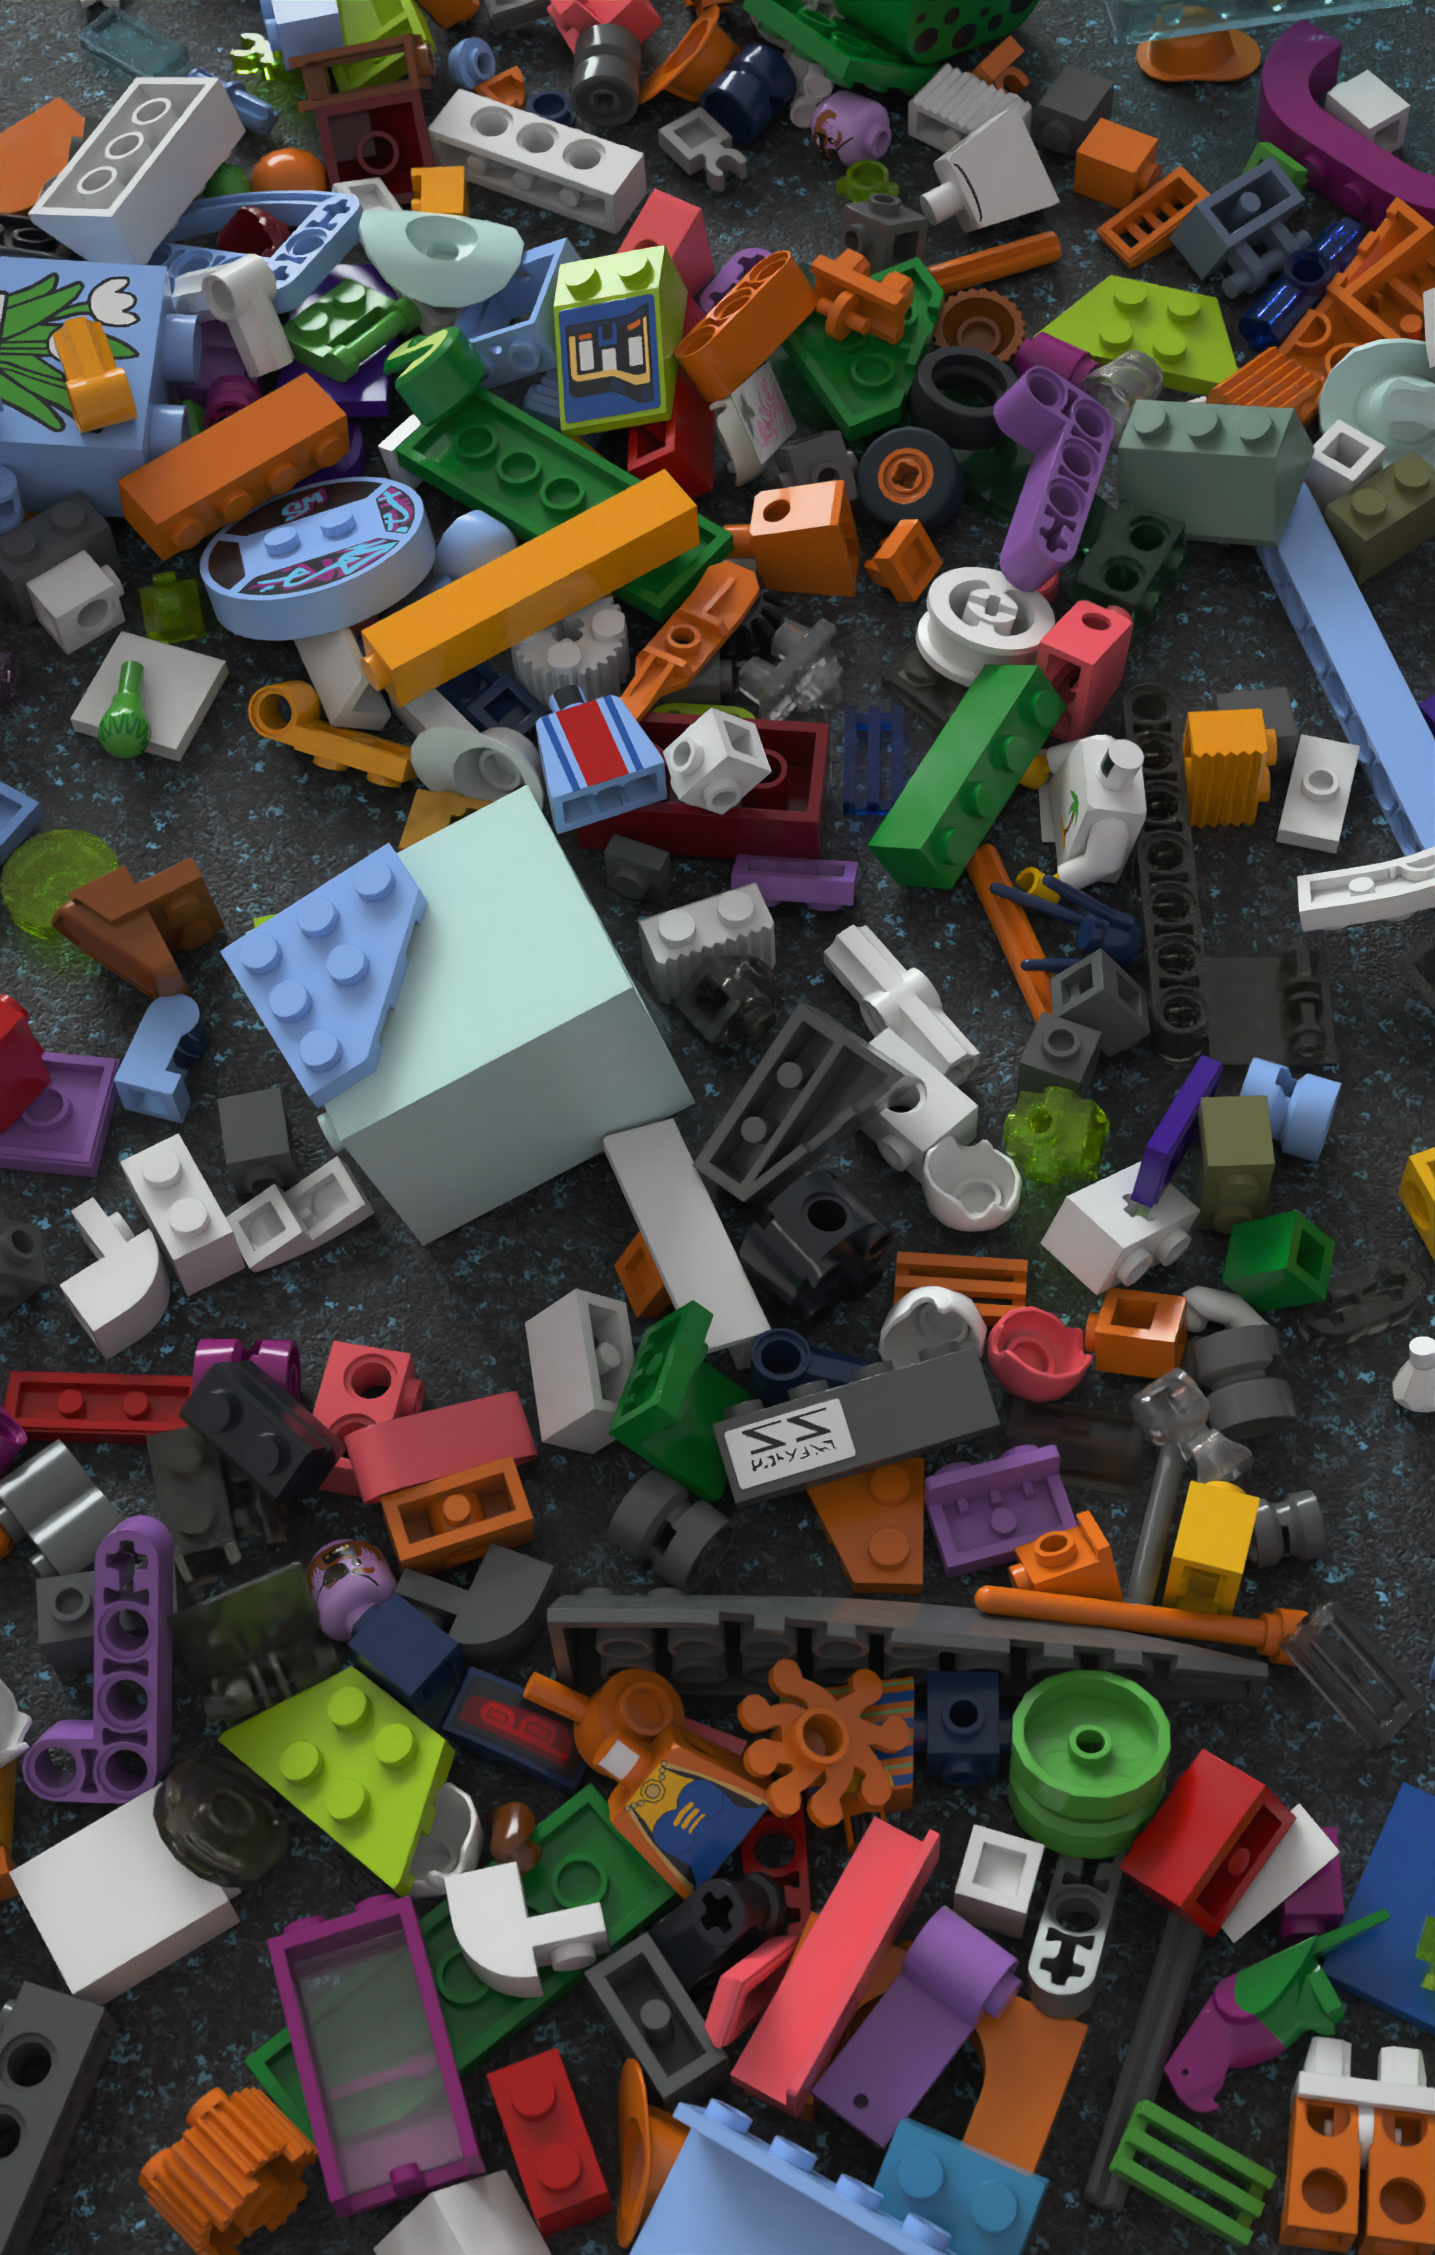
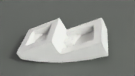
[226,1156,375,1273]

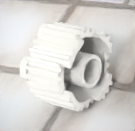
[511,596,630,711]

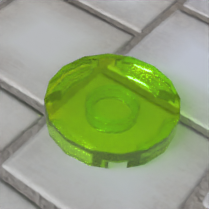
[0,829,120,939]

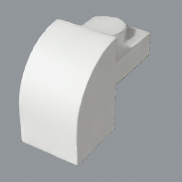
[60,1197,170,1361]
[444,1862,610,1998]

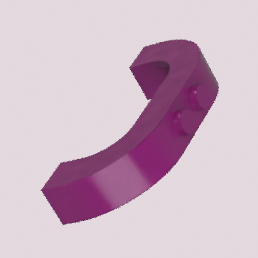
[1257,18,1435,230]

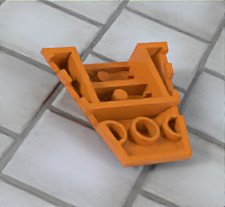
[1278,197,1435,405]

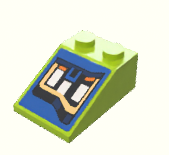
[553,245,688,437]

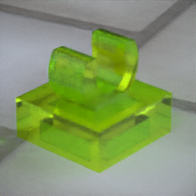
[139,571,207,644]

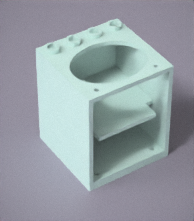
[246,785,696,1246]

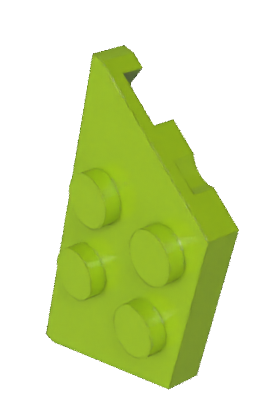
[1033,275,1238,397]
[217,1666,456,1898]

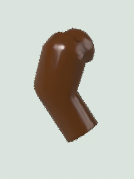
[486,1801,542,1877]

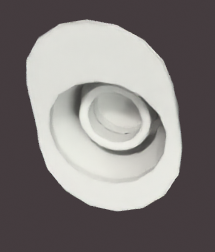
[411,724,545,810]

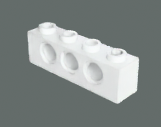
[427,88,647,235]

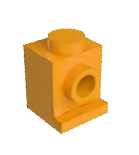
[411,166,470,218]

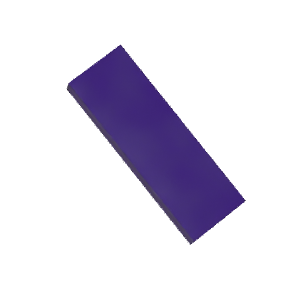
[1130,1055,1224,1208]

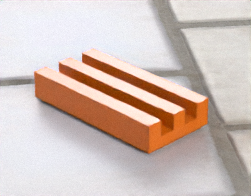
[893,1251,1028,1327]

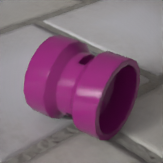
[204,374,262,431]

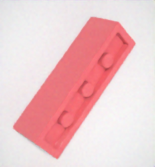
[730,1817,941,2119]

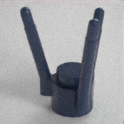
[989,874,1141,972]

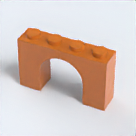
[744,1911,1088,2174]

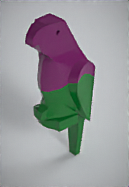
[1163,1908,1391,2115]

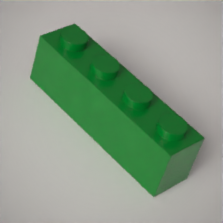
[867,664,1067,890]

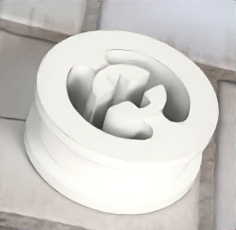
[916,567,1055,687]

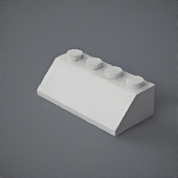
[28,77,246,265]

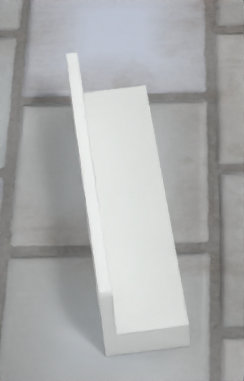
[602,1118,771,1370]

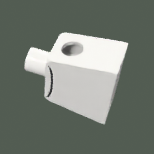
[920,106,1060,233]

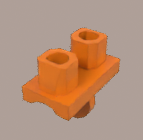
[811,248,914,345]

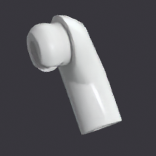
[1183,1286,1269,1332]

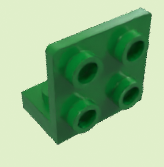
[608,1300,753,1504]

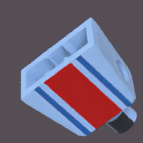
[536,685,667,835]

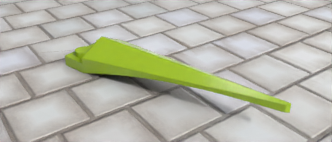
[331,0,437,93]

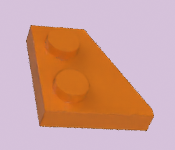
[806,1458,924,1595]

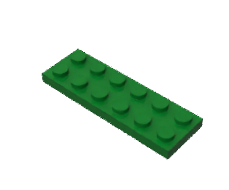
[396,386,734,624]
[244,1783,682,2162]

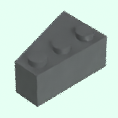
[692,1003,922,1204]

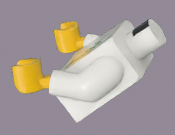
[1015,735,1147,911]

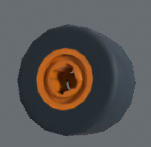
[857,426,967,536]

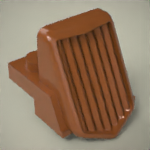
[51,857,226,1000]

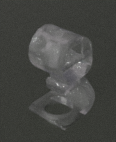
[1130,1367,1255,1484]

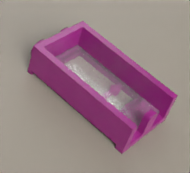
[267,1894,486,2219]

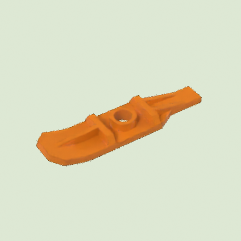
[620,561,760,723]

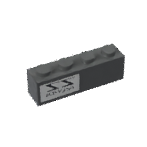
[712,1341,1000,1510]

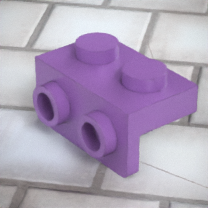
[924,1445,1077,1579]

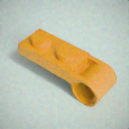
[248,680,417,787]

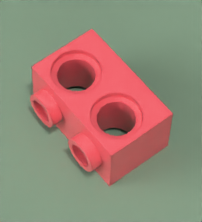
[312,1341,425,1497]

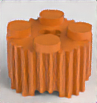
[138,2087,318,2255]

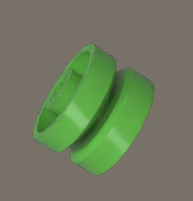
[1009,1670,1171,1859]

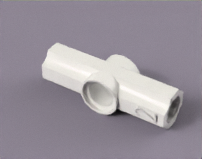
[824,925,980,1087]

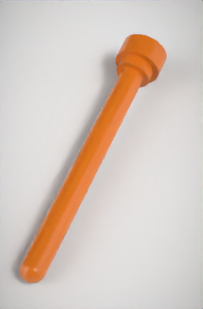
[975,1585,1311,1667]

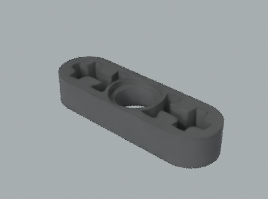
[1028,1852,1126,2019]

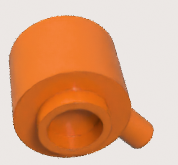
[523,1668,685,1779]

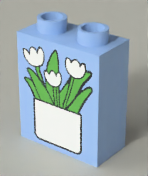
[0,256,203,518]

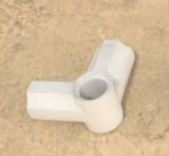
[172,254,295,378]

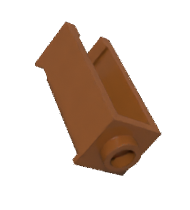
[288,34,436,113]

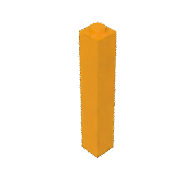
[360,469,700,708]

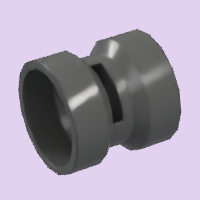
[1247,1490,1326,1569]

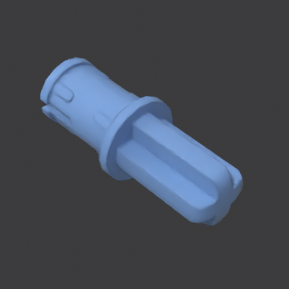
[187,68,279,135]

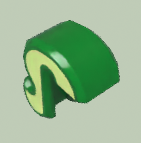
[383,327,486,427]

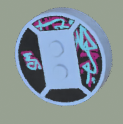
[200,477,437,641]

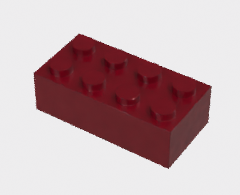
[577,712,830,859]

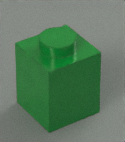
[1222,1211,1336,1313]

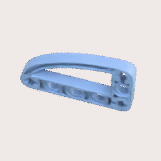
[146,190,363,314]

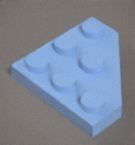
[220,843,428,1108]

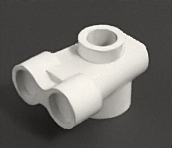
[783,43,835,128]

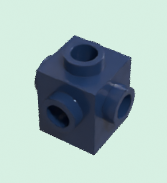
[913,1671,1013,1786]

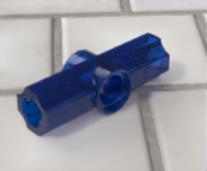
[1238,217,1366,354]

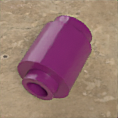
[1014,332,1101,396]

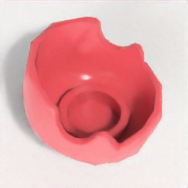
[987,1306,1093,1403]

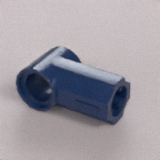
[748,1328,878,1408]

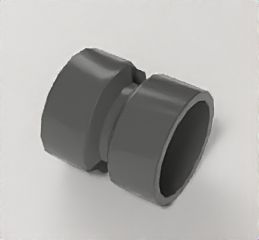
[570,23,642,127]
[1191,1325,1299,1442]
[607,1468,737,1595]

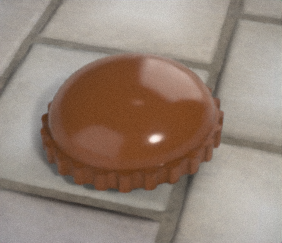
[932,288,1026,365]

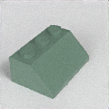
[1118,399,1315,548]

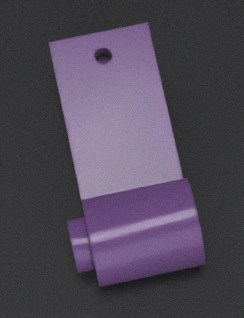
[811,1905,1023,2152]

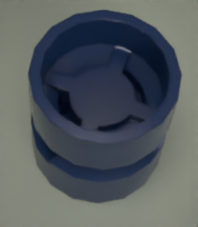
[700,43,797,146]

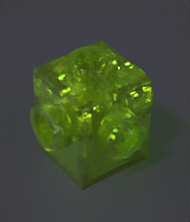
[1003,1086,1111,1184]

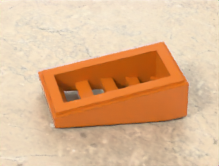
[1096,165,1211,269]

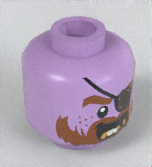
[811,91,891,169]
[302,1539,398,1642]

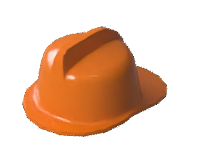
[1136,3,1262,82]
[638,4,741,105]
[617,2058,691,2248]

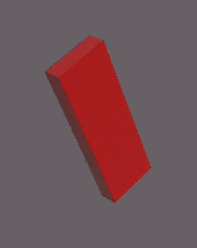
[4,1371,203,1446]

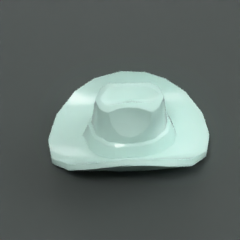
[358,210,524,308]
[1318,338,1435,470]

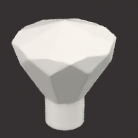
[1392,1336,1435,1412]

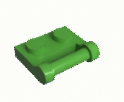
[282,278,422,383]

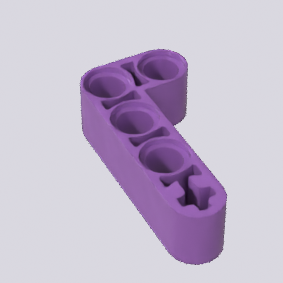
[993,366,1114,592]
[22,1515,173,1804]

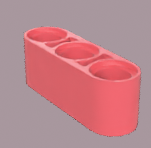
[343,1391,539,1505]

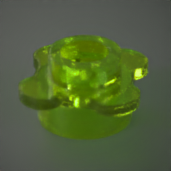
[836,160,899,203]

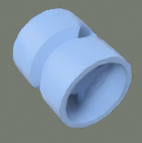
[1240,1057,1342,1163]

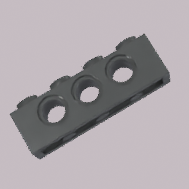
[0,1980,119,2255]

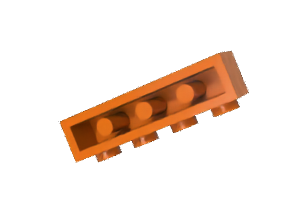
[117,372,350,561]

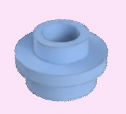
[448,37,495,92]

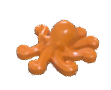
[737,1658,910,1829]

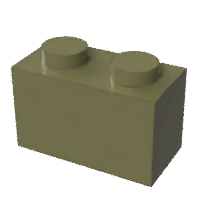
[1324,450,1435,585]
[1189,1095,1275,1234]

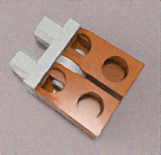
[1279,2037,1435,2255]

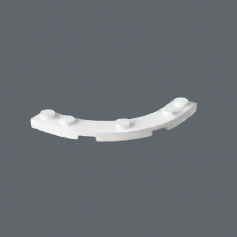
[1297,846,1435,932]

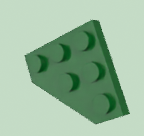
[742,0,942,97]
[781,257,945,442]

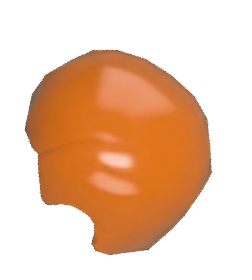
[250,147,330,228]

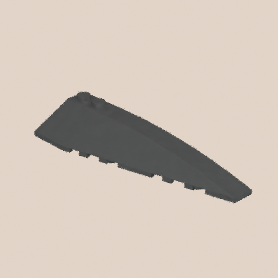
[547,1587,1268,1702]

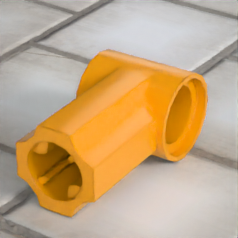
[52,316,137,434]

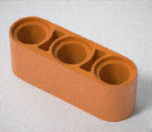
[674,250,819,402]

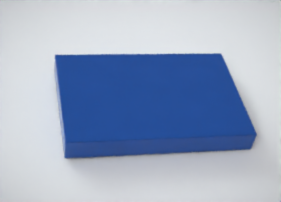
[1322,1781,1435,2036]

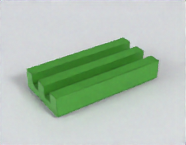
[1108,2099,1277,2247]

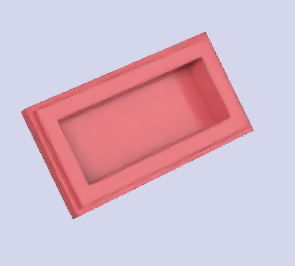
[704,1934,800,2049]

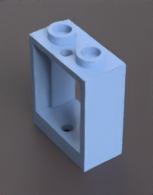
[453,237,582,390]

